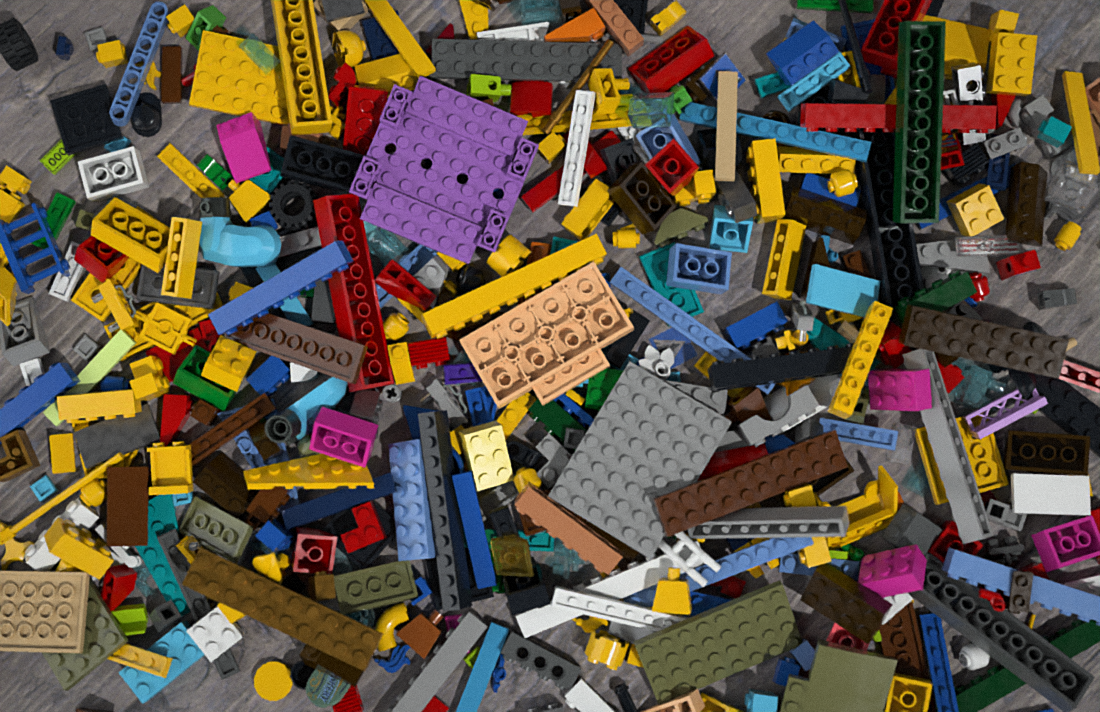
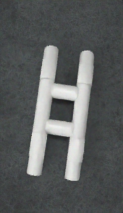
[658,531,721,587]

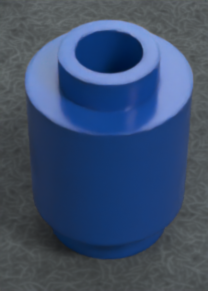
[101,376,131,391]

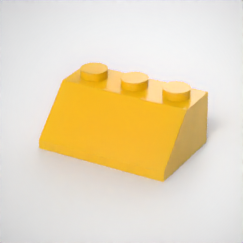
[354,54,418,97]

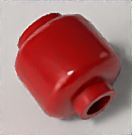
[969,272,990,302]

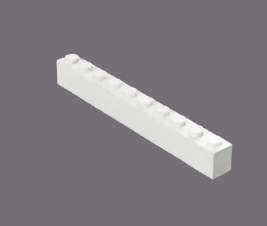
[516,539,705,638]

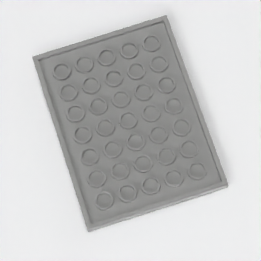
[548,361,732,559]

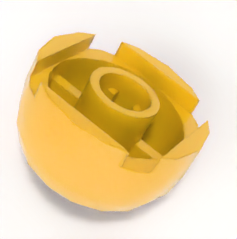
[332,30,366,67]

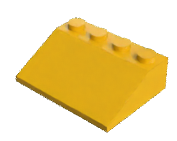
[923,15,990,84]

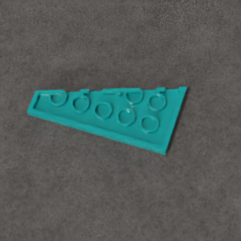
[135,494,191,617]

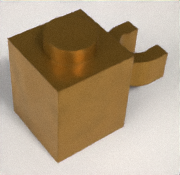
[308,571,336,601]

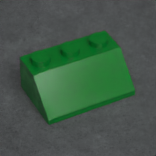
[173,345,236,411]

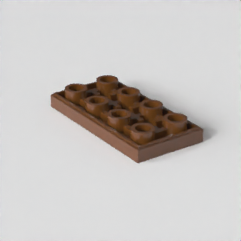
[107,467,149,547]

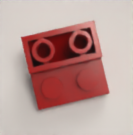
[328,62,359,109]

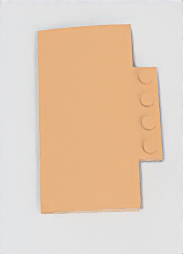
[459,262,634,409]

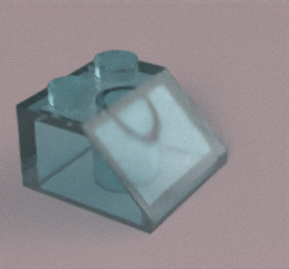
[367,227,411,267]

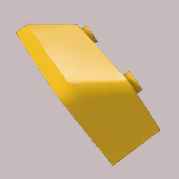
[814,465,898,550]

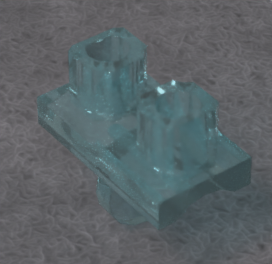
[552,544,585,579]

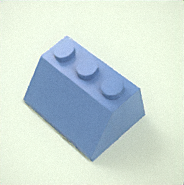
[636,114,702,165]

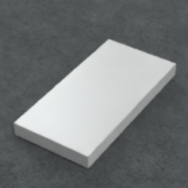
[1011,473,1091,516]

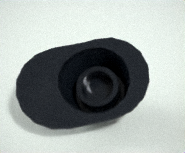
[131,92,162,137]

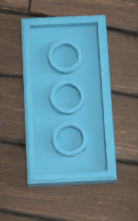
[806,264,881,318]

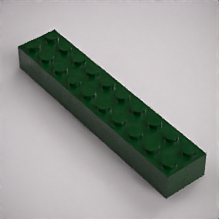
[893,21,946,223]

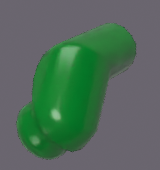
[840,543,864,561]

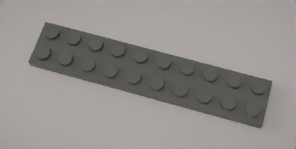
[432,39,622,82]

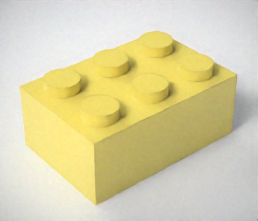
[459,421,514,491]

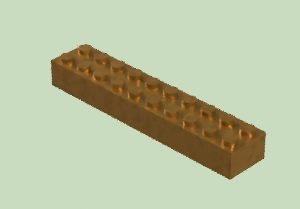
[182,548,383,671]

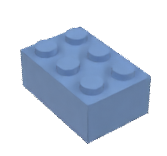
[666,243,732,295]

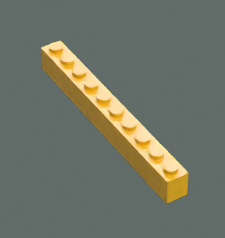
[421,233,607,339]

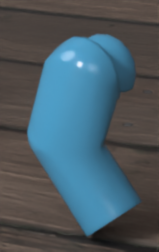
[821,235,838,262]

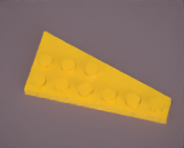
[243,454,374,489]

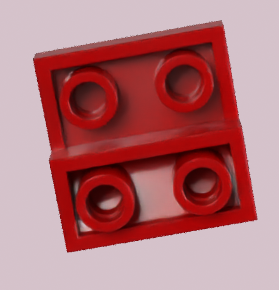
[510,81,553,118]

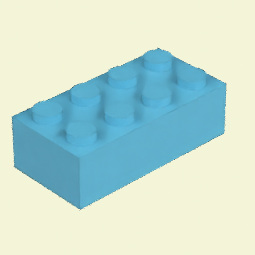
[119,620,205,704]

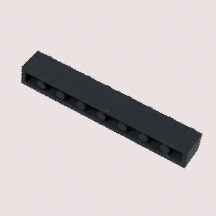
[708,343,854,392]

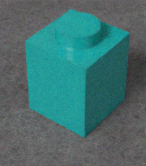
[1037,116,1072,148]

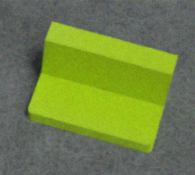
[111,603,149,636]

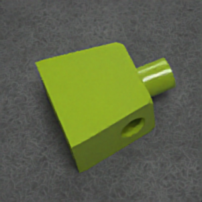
[467,74,511,102]

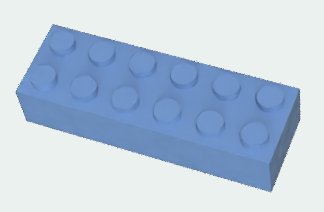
[388,439,436,561]

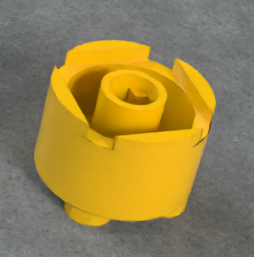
[486,234,532,277]
[585,629,629,670]

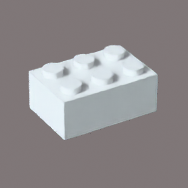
[78,146,149,203]

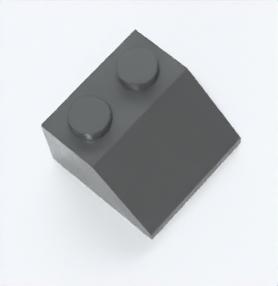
[881,504,942,556]

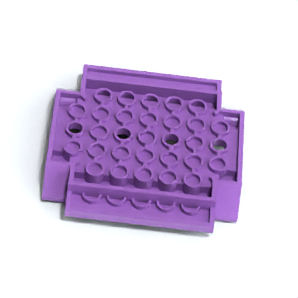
[349,76,539,265]

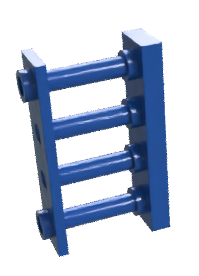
[0,203,70,294]

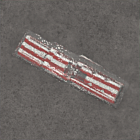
[955,235,1023,257]

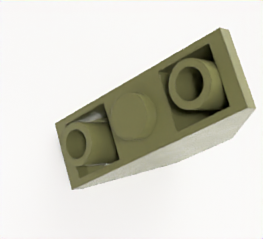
[653,208,708,248]

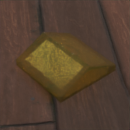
[490,535,534,577]

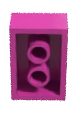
[868,368,932,411]
[309,407,379,468]
[1031,515,1100,573]
[858,544,927,598]

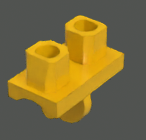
[329,105,346,140]
[775,330,809,350]

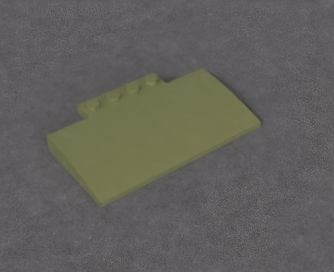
[779,639,898,712]

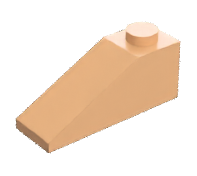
[640,688,705,712]

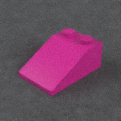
[216,112,272,183]

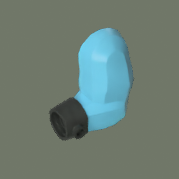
[199,197,281,267]
[265,377,347,446]

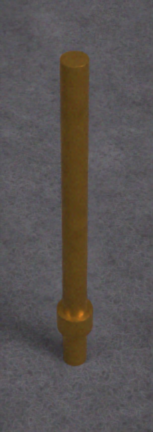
[542,39,614,135]

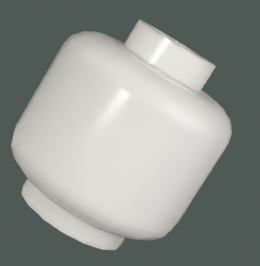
[959,643,990,671]

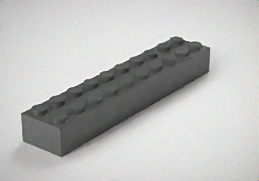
[908,552,1095,712]

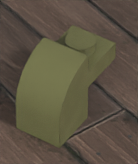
[844,388,869,424]

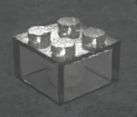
[1045,159,1100,214]

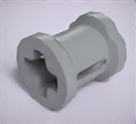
[383,384,402,403]

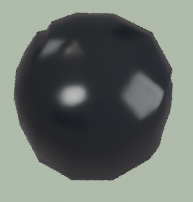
[290,660,315,690]

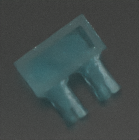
[519,0,560,26]
[953,365,1006,412]

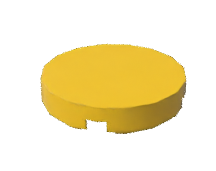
[254,661,293,701]

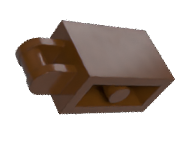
[245,486,291,532]

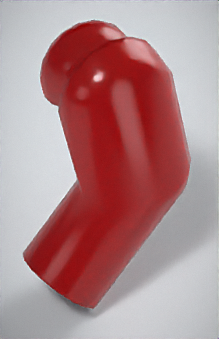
[978,588,1006,612]

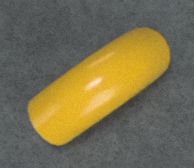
[375,602,410,652]

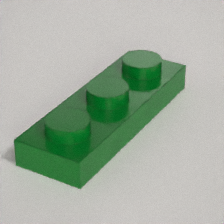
[31,192,76,249]

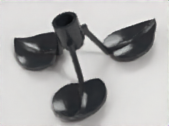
[983,319,1048,399]

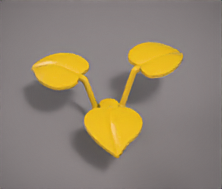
[240,552,291,585]

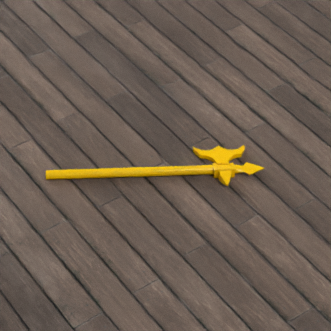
[0,452,124,571]

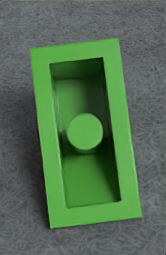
[186,5,226,51]

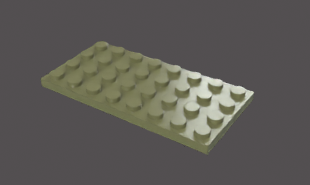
[633,580,803,704]

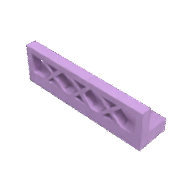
[963,388,1048,439]

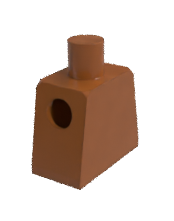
[396,609,444,659]

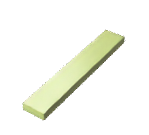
[43,329,137,426]

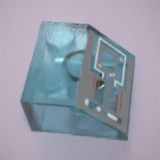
[628,92,674,128]

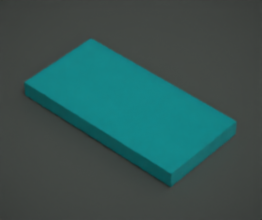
[639,242,704,327]

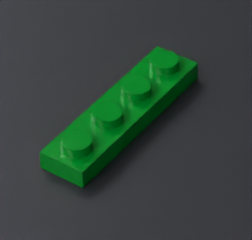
[796,0,874,14]

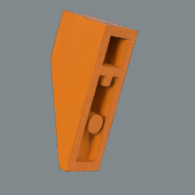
[544,8,605,43]

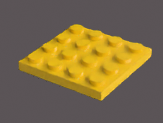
[914,412,1009,505]

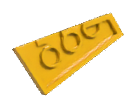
[459,0,489,40]

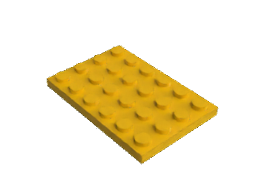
[189,30,290,126]

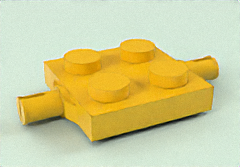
[134,303,197,355]

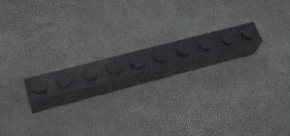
[418,410,472,611]

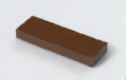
[161,46,182,104]

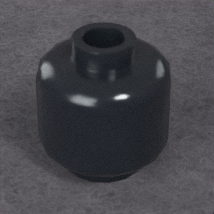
[456,266,486,292]

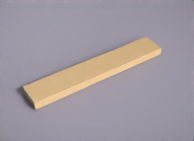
[715,71,738,182]

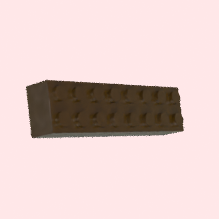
[898,304,1069,379]

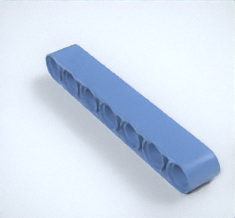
[109,1,169,127]

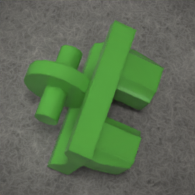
[654,85,692,117]

